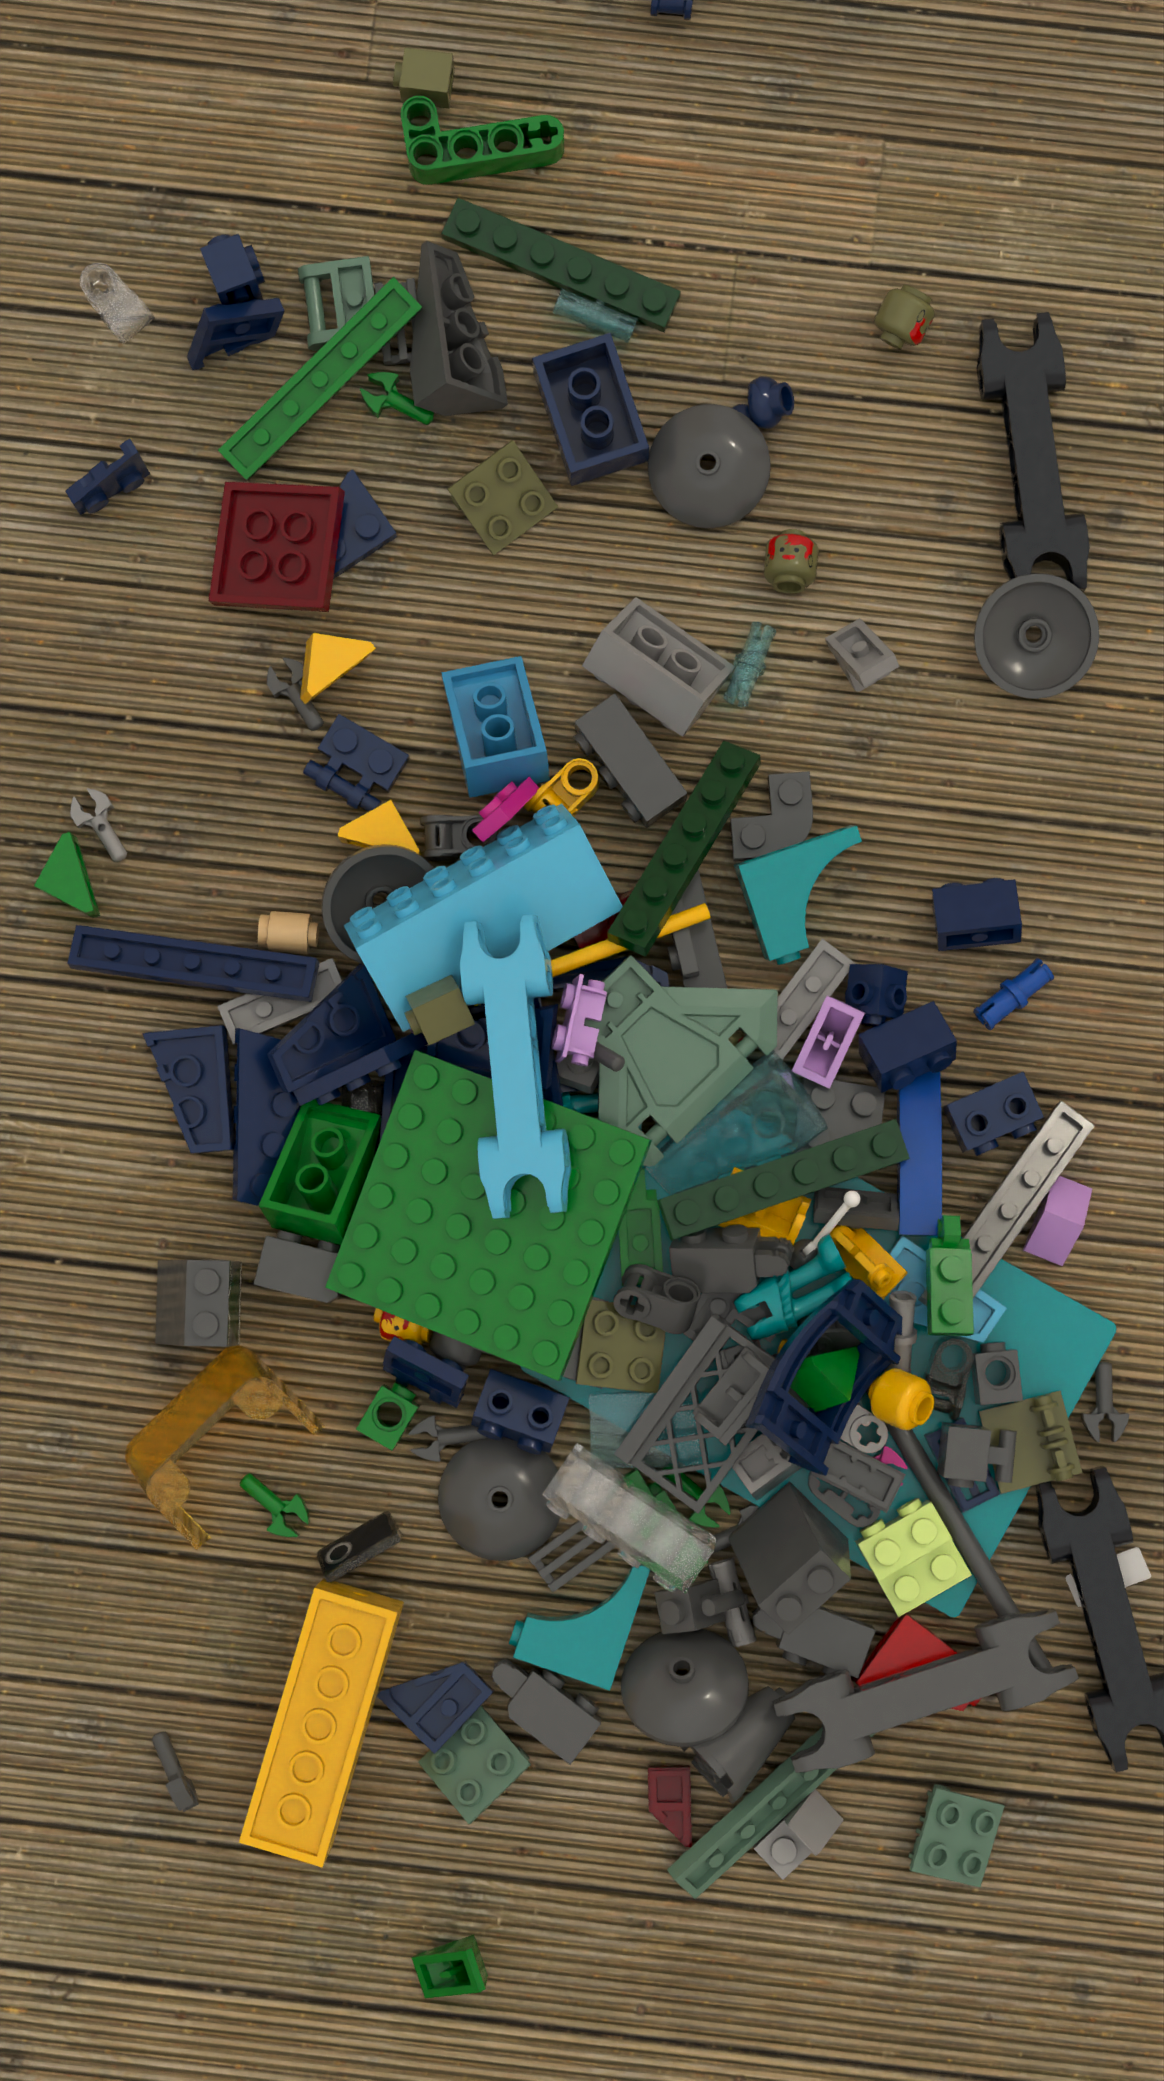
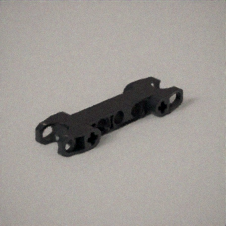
[976,312,1090,593]
[1036,1466,1164,1772]

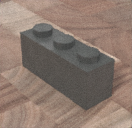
[573,693,687,828]

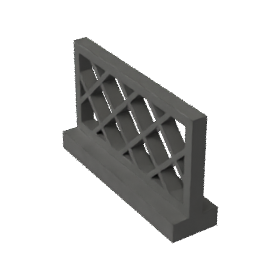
[614,1314,775,1514]

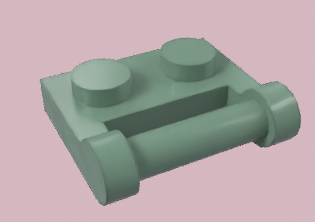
[298,256,375,351]

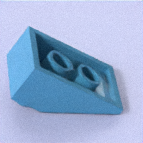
[441,656,550,798]

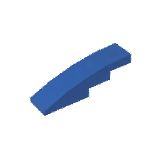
[897,1071,942,1236]

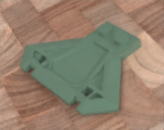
[584,955,778,1166]

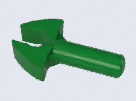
[360,372,434,425]
[662,1463,730,1528]
[240,1474,310,1537]

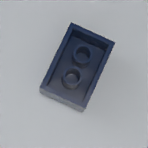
[532,332,649,486]

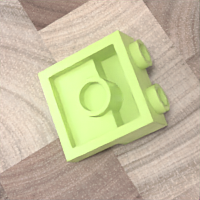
[855,1498,972,1617]

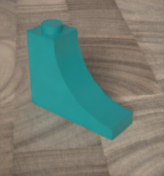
[734,825,862,965]
[509,1559,651,1691]

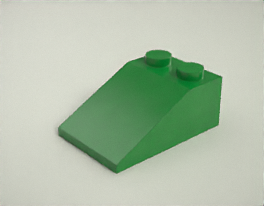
[259,1100,382,1245]

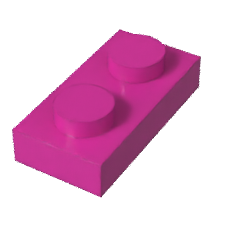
[472,777,539,842]

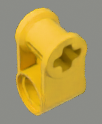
[524,758,600,817]

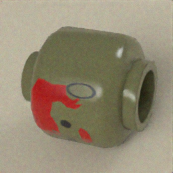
[874,284,935,350]
[763,529,819,594]

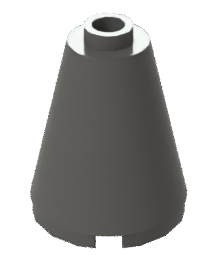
[681,1686,795,1804]

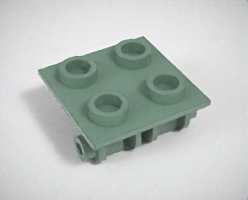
[418,1705,531,1825]
[908,1784,1005,1887]

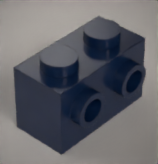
[200,233,265,305]
[932,878,1022,952]
[859,1001,957,1093]
[942,1071,1044,1156]
[471,1369,570,1455]

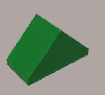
[34,832,101,918]
[791,1346,860,1412]
[411,1935,488,1998]

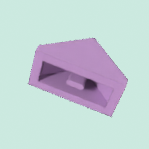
[792,995,865,1089]
[1023,1176,1092,1266]

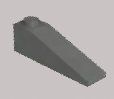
[410,241,508,416]

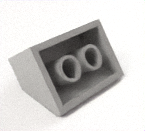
[582,597,735,737]

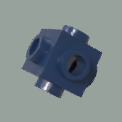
[845,964,908,1027]

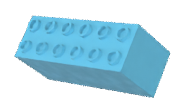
[344,803,623,1032]

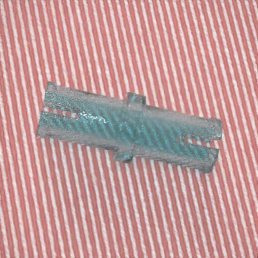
[553,288,638,343]
[723,622,776,708]

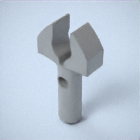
[70,788,127,862]

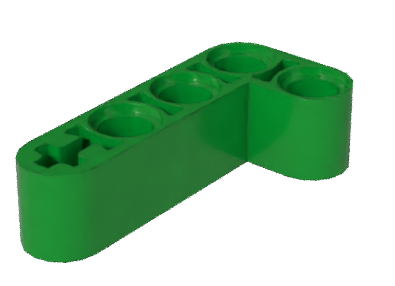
[401,96,564,185]

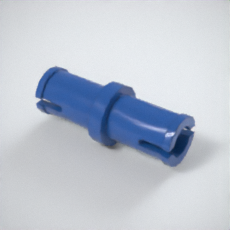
[974,958,1054,1030]

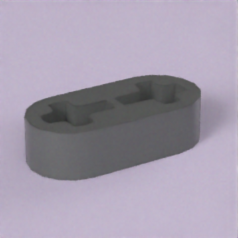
[808,1474,880,1527]

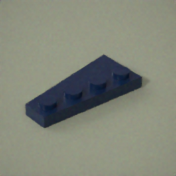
[233,1028,301,1206]

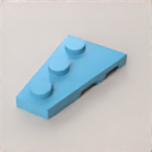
[883,1235,1007,1343]

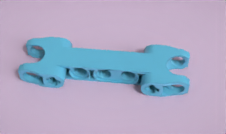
[459,914,571,1219]

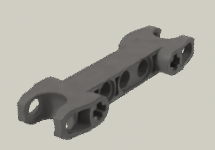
[772,1608,1079,1773]

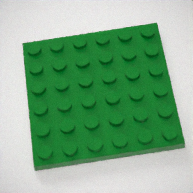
[325,1050,652,1381]

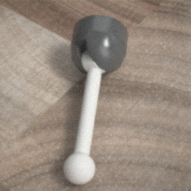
[790,1190,860,1270]

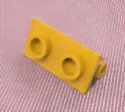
[830,1225,908,1299]

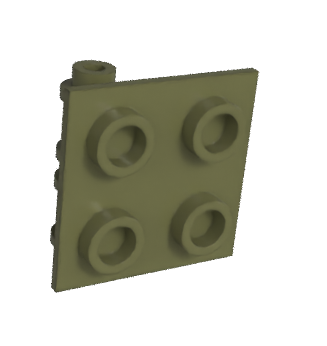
[447,440,558,556]
[576,1300,666,1393]
[978,1390,1083,1494]

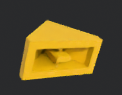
[300,633,376,704]
[338,800,421,855]

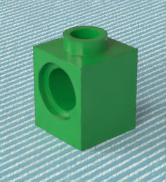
[356,1382,421,1451]

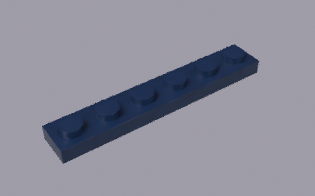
[67,925,320,1002]

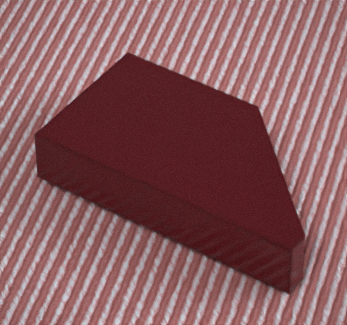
[648,1765,692,1847]

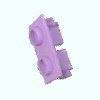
[551,974,608,1066]

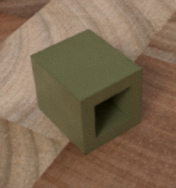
[393,48,455,109]
[404,975,475,1045]

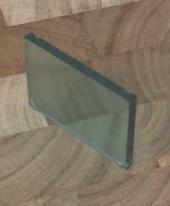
[589,1390,701,1470]

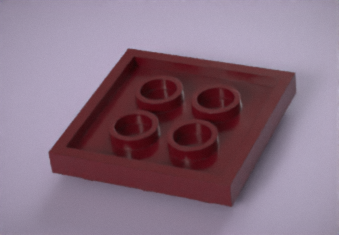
[209,482,345,612]

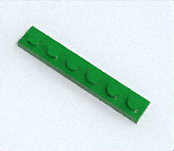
[218,276,423,481]

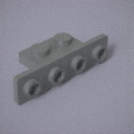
[667,869,727,988]

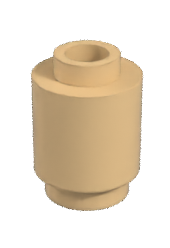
[258,911,319,955]

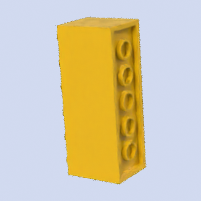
[239,1578,404,1867]

